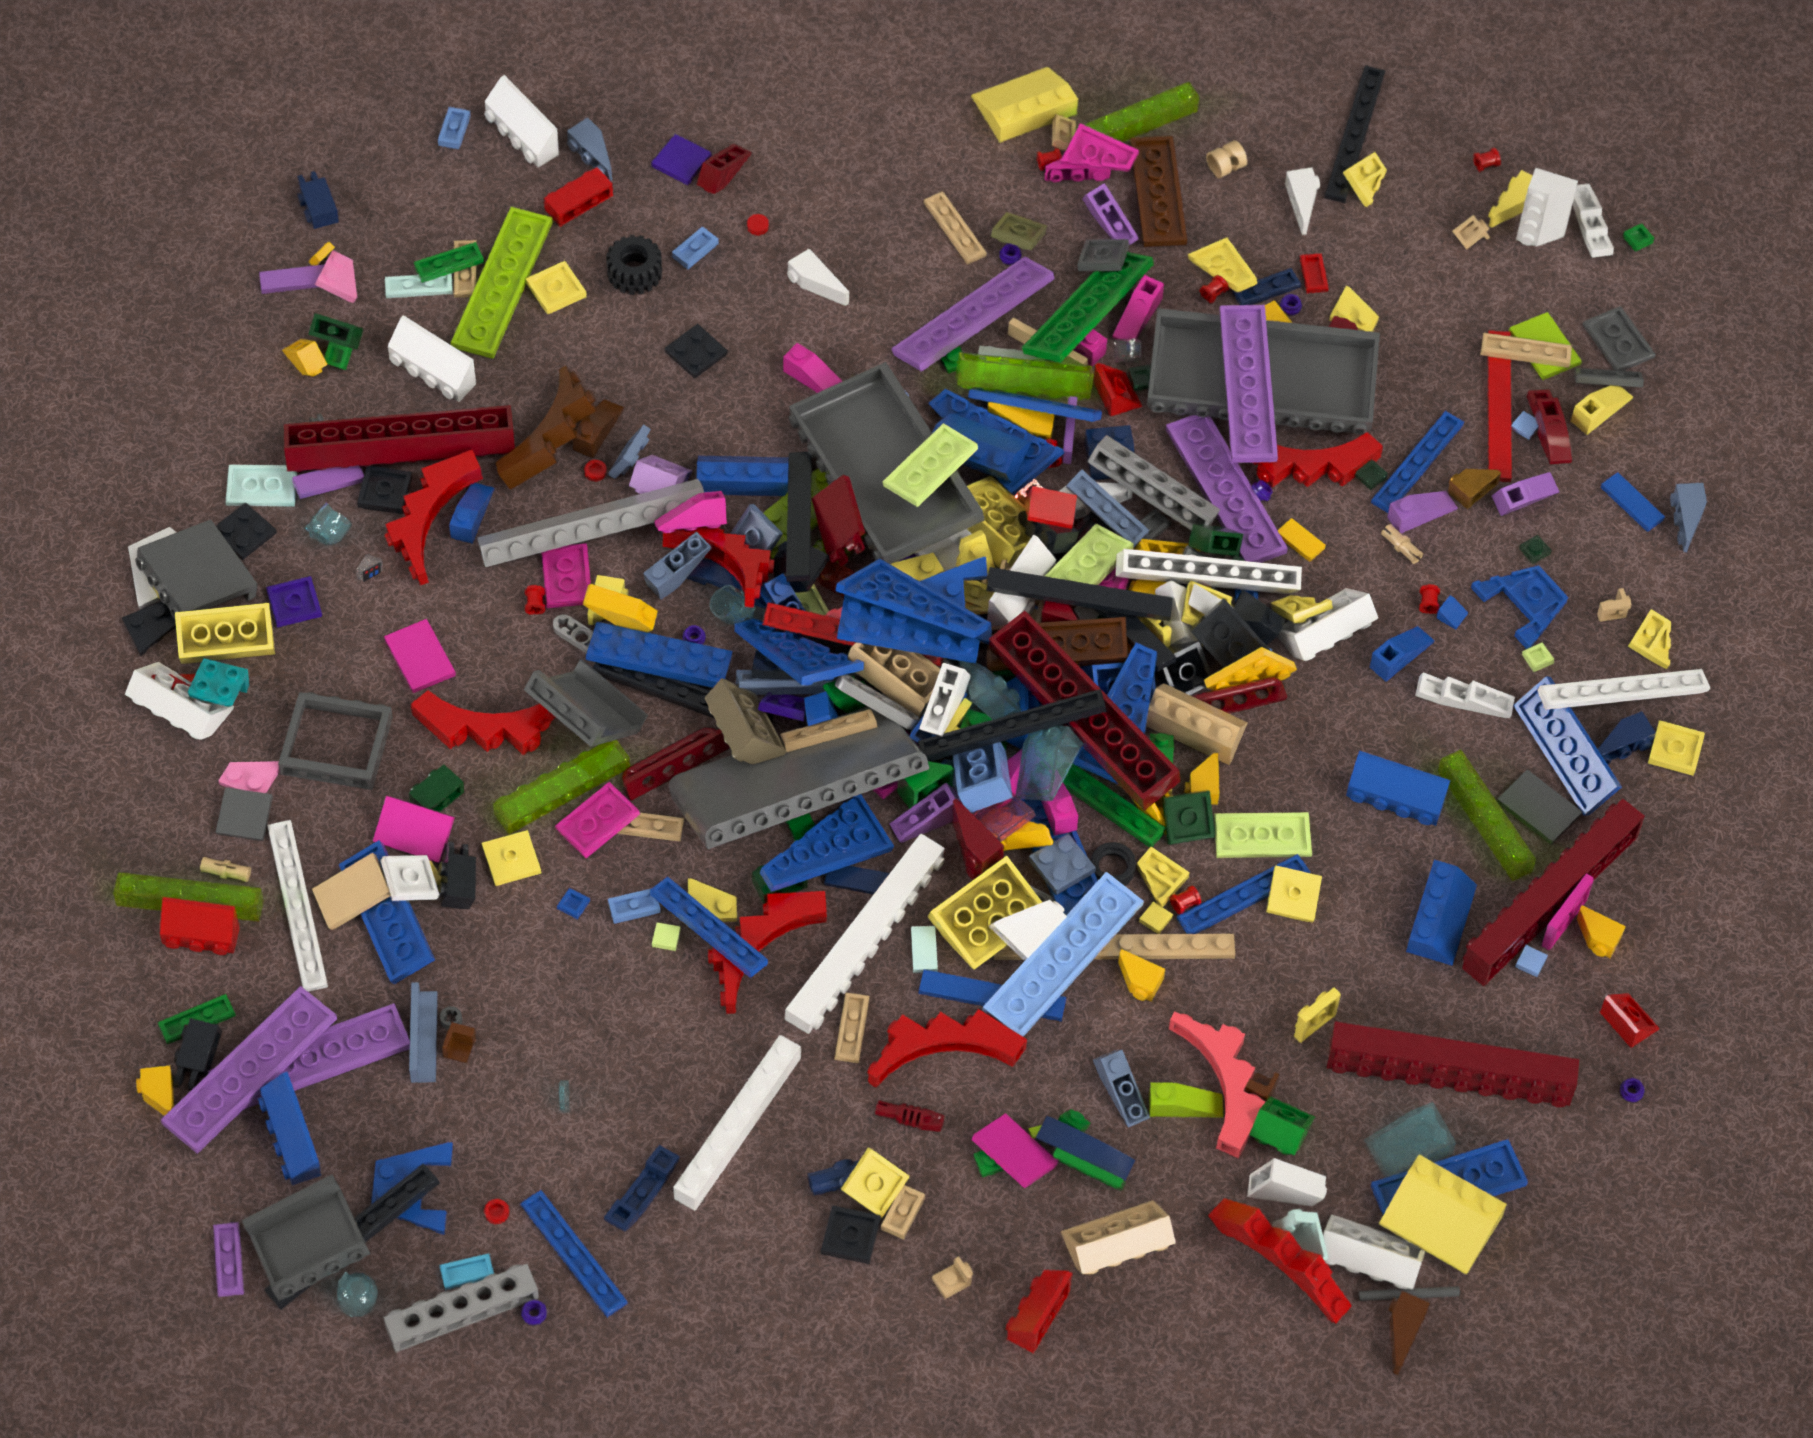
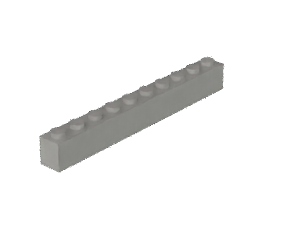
[477,479,704,567]

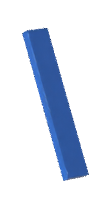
[968,387,1102,422]
[1371,411,1464,513]
[1177,854,1311,934]
[650,876,768,978]
[919,970,1066,1022]
[520,1190,628,1317]

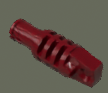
[875,1100,945,1132]

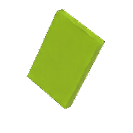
[1509,312,1582,380]

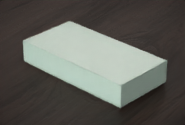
[911,926,938,973]

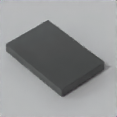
[1582,306,1656,371]
[1497,770,1582,845]

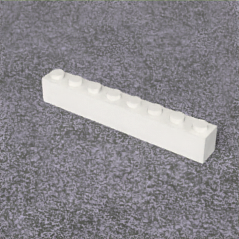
[1115,549,1302,594]
[674,1035,801,1211]

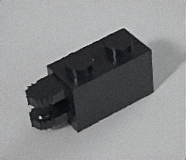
[1018,511,1079,554]
[438,841,476,909]
[173,1018,222,1091]

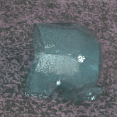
[304,502,352,546]
[709,585,756,625]
[337,1272,378,1317]

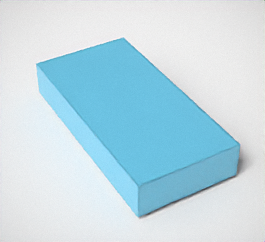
[440,1253,494,1290]

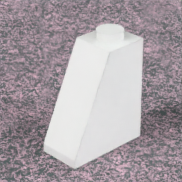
[1155,580,1203,646]
[989,900,1067,960]
[1247,1158,1327,1206]

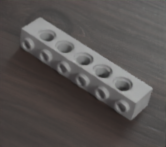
[1088,435,1220,530]
[384,1264,539,1352]

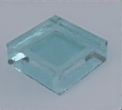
[559,1080,570,1113]

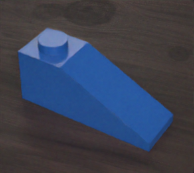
[449,483,494,544]

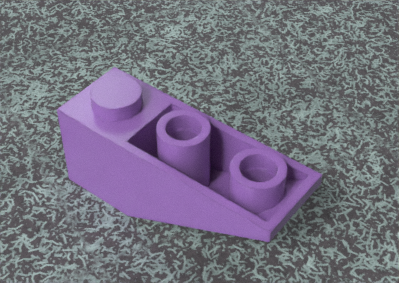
[1492,472,1559,516]

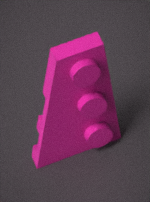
[1061,123,1139,172]

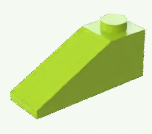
[1149,1083,1223,1117]

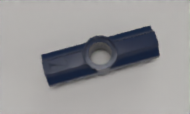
[808,1159,860,1196]

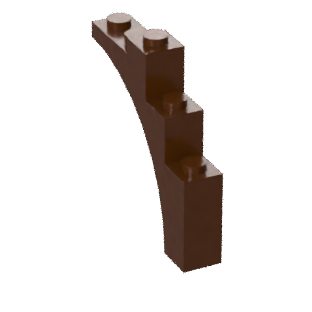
[495,365,596,490]

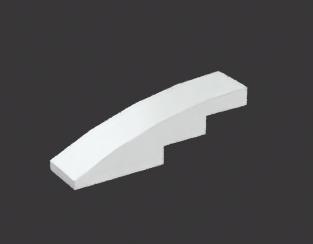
[1572,184,1614,257]
[1415,673,1515,718]

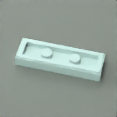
[385,274,453,298]

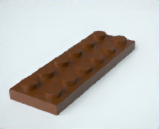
[1130,136,1187,247]
[986,617,1128,671]

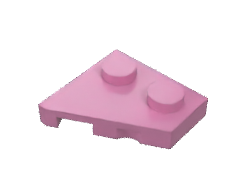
[315,250,357,303]
[218,761,280,793]

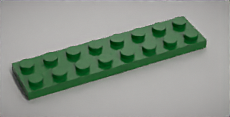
[1022,252,1154,363]

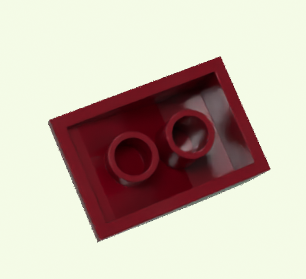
[952,798,1004,880]

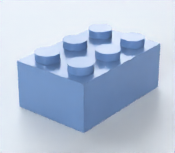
[953,742,1013,812]

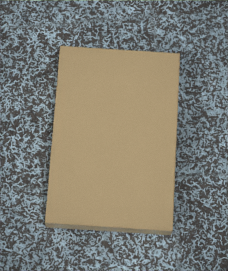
[312,853,391,930]

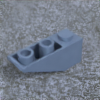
[567,118,612,181]
[1670,483,1707,552]
[643,532,711,600]
[1093,1050,1150,1128]

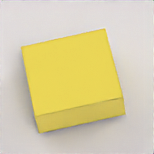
[1139,902,1173,934]

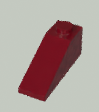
[697,143,752,194]

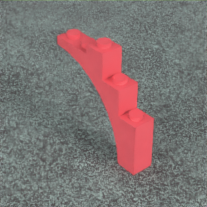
[1169,1011,1265,1159]

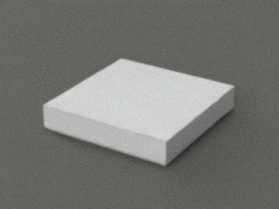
[381,855,440,901]

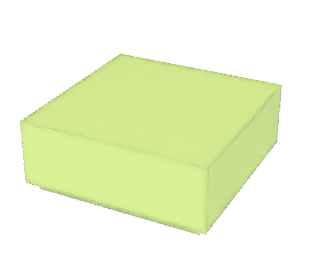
[1522,643,1554,672]
[652,923,681,951]

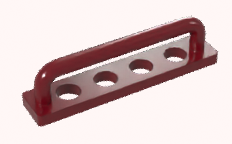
[1192,677,1287,714]
[622,727,730,801]

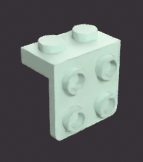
[1272,1209,1328,1261]

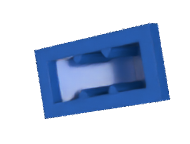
[804,691,838,726]

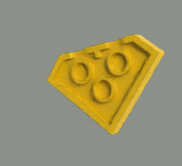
[1204,647,1297,690]

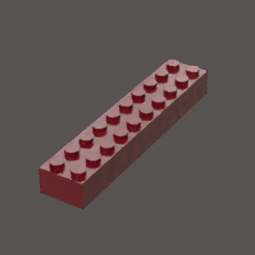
[284,405,515,472]
[989,610,1180,811]
[1462,799,1645,987]
[1327,1021,1580,1108]

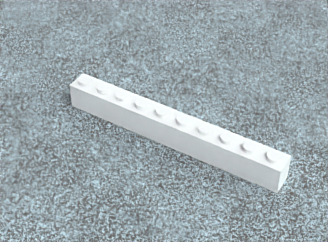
[785,834,945,1034]

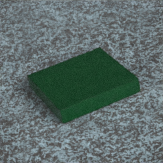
[1162,790,1215,845]

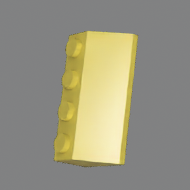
[175,603,275,664]

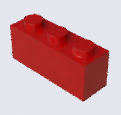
[544,167,613,227]

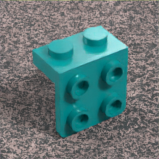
[188,658,249,707]

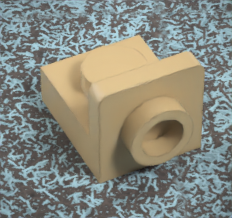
[1453,215,1490,250]
[1597,588,1631,622]
[932,1257,973,1299]

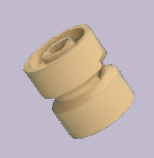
[1206,141,1247,178]

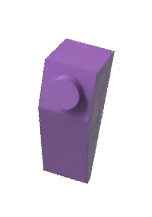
[1082,183,1139,245]
[1388,491,1458,533]
[890,783,963,843]

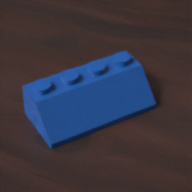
[932,413,1031,483]
[697,456,789,496]
[1346,751,1450,826]
[1406,860,1477,966]
[258,1071,321,1185]

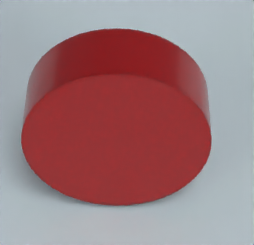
[747,214,769,236]
[584,460,607,482]
[484,1199,509,1224]

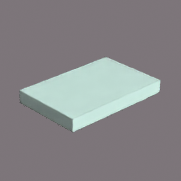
[226,465,298,506]

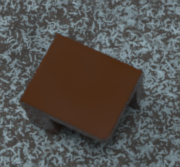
[442,1022,476,1063]
[1244,1072,1280,1102]

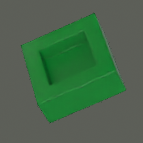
[1623,223,1654,252]
[324,341,352,370]
[940,346,968,374]
[1058,1109,1091,1132]
[973,1150,1004,1178]

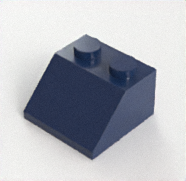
[1084,425,1134,480]

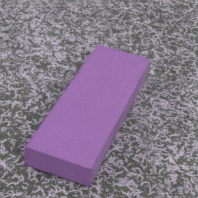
[259,265,324,294]
[1062,396,1077,464]
[292,465,364,499]
[213,1222,244,1297]

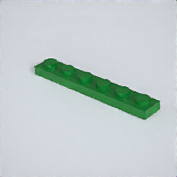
[1038,750,1166,848]

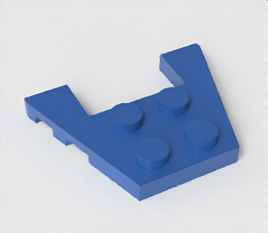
[920,557,992,645]
[1471,565,1568,649]
[371,1142,453,1234]

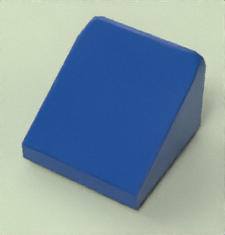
[1437,595,1468,630]

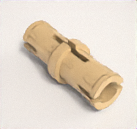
[1381,524,1423,564]
[200,857,251,882]

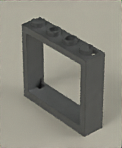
[278,692,393,790]

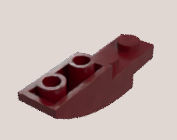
[1527,389,1572,464]

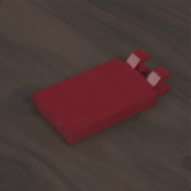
[811,474,865,566]

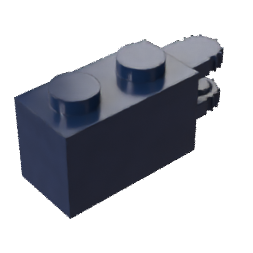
[297,171,339,229]

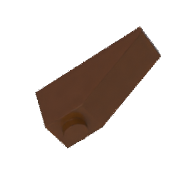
[572,399,624,458]
[1388,1291,1430,1375]

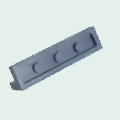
[1066,469,1149,549]
[736,670,832,695]
[409,983,438,1083]

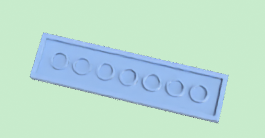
[983,872,1144,1037]

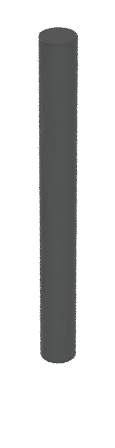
[1358,1286,1460,1301]

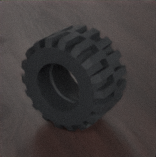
[606,235,662,295]

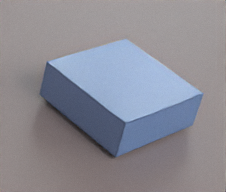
[1511,411,1539,440]
[1515,945,1548,977]

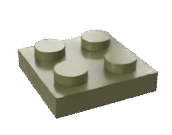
[991,212,1047,251]

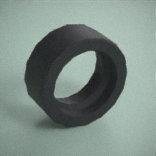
[1091,842,1136,886]

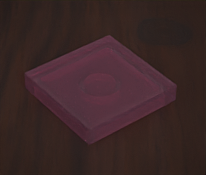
[973,792,1036,842]

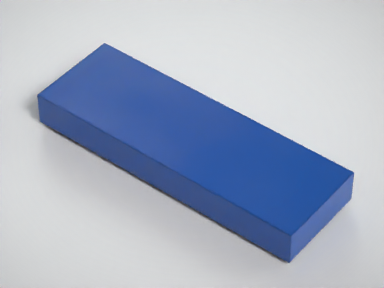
[1600,472,1665,532]

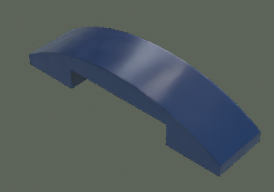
[687,559,767,609]
[1036,1116,1135,1181]
[604,1145,680,1232]

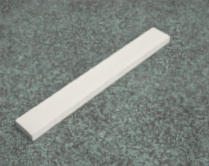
[1537,669,1710,710]
[267,820,328,991]

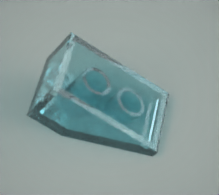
[959,661,1022,720]
[1016,726,1083,801]
[1364,1102,1456,1178]

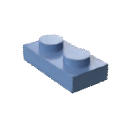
[438,107,470,149]
[672,226,718,269]
[608,888,661,924]

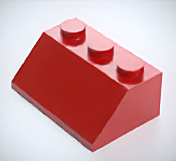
[160,897,240,955]
[1005,1269,1072,1354]

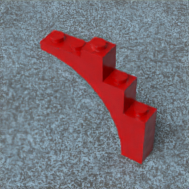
[1252,432,1383,488]
[384,450,483,586]
[663,526,775,608]
[411,690,556,755]
[708,891,827,1014]
[867,1009,1027,1088]
[1208,1198,1352,1324]

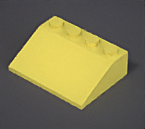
[971,67,1078,142]
[967,476,1031,568]
[928,856,1043,970]
[1379,1155,1507,1275]

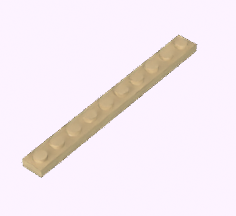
[994,934,1235,960]

